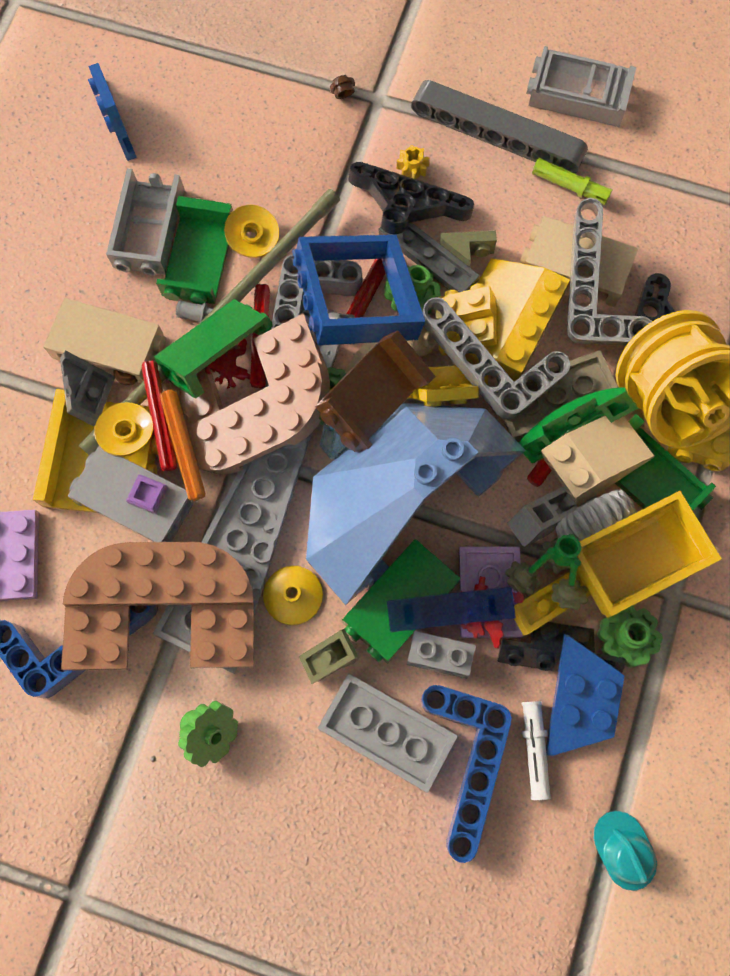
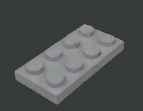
[317,673,457,793]

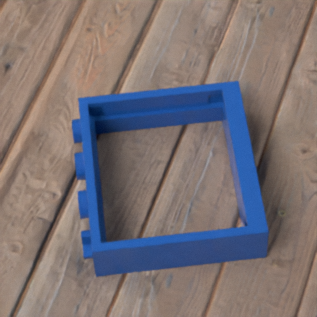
[292,235,425,346]

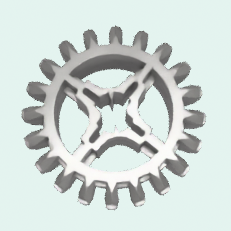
[555,490,637,541]

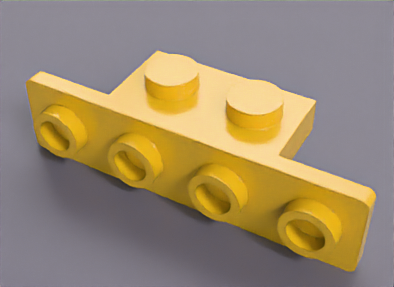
[407,364,488,406]

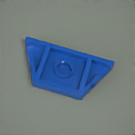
[88,63,137,161]
[546,634,625,756]

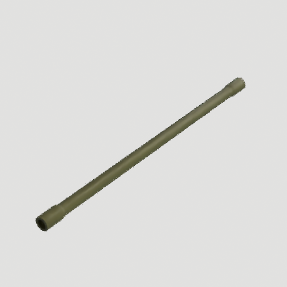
[78,189,340,455]

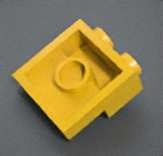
[436,284,497,356]
[668,428,730,471]

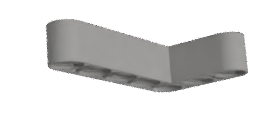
[567,198,652,346]
[265,254,363,382]
[422,297,571,419]

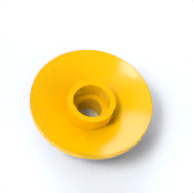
[224,204,279,258]
[94,402,154,456]
[263,566,323,625]

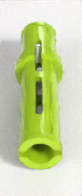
[532,157,613,206]

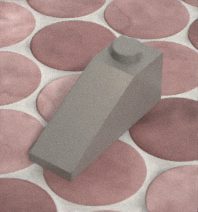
[507,487,598,547]

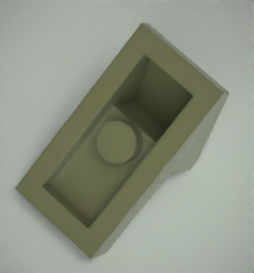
[440,230,497,267]
[299,629,358,684]

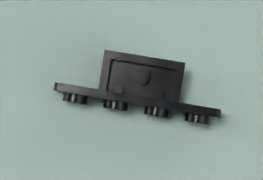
[497,622,626,672]

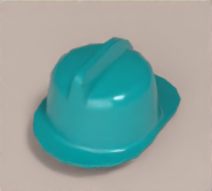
[593,811,657,891]

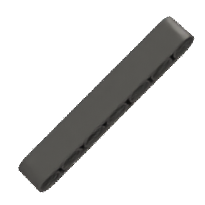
[411,80,588,174]

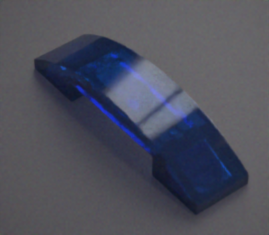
[387,587,516,632]

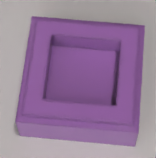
[126,474,168,514]

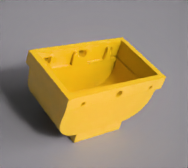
[578,491,722,618]

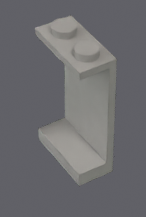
[68,446,195,542]

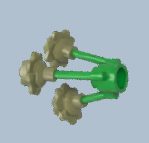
[505,534,588,610]

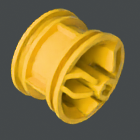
[616,310,730,447]

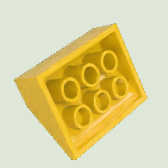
[465,258,570,381]

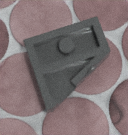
[60,350,115,426]

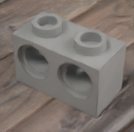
[407,631,476,679]

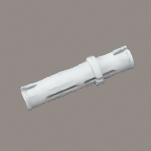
[522,701,552,800]

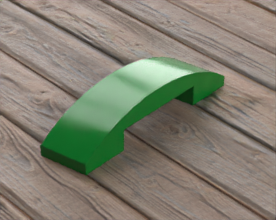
[519,387,638,464]

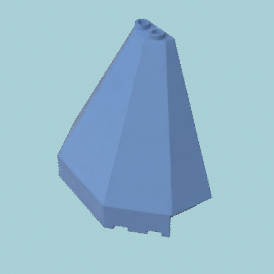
[306,403,526,605]

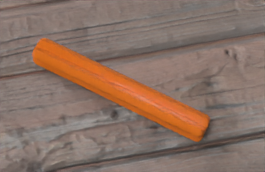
[160,390,206,501]

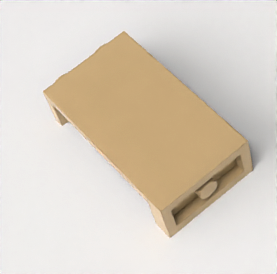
[520,216,638,308]
[43,298,166,384]

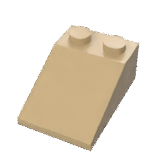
[541,416,654,507]

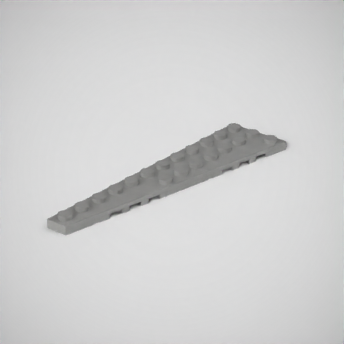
[153,333,340,674]

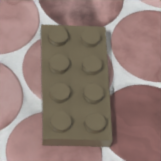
[503,350,618,441]

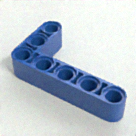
[0,605,158,698]
[421,685,512,863]

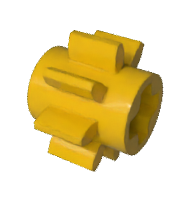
[396,145,430,179]

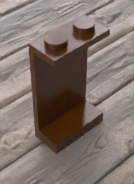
[315,330,436,452]

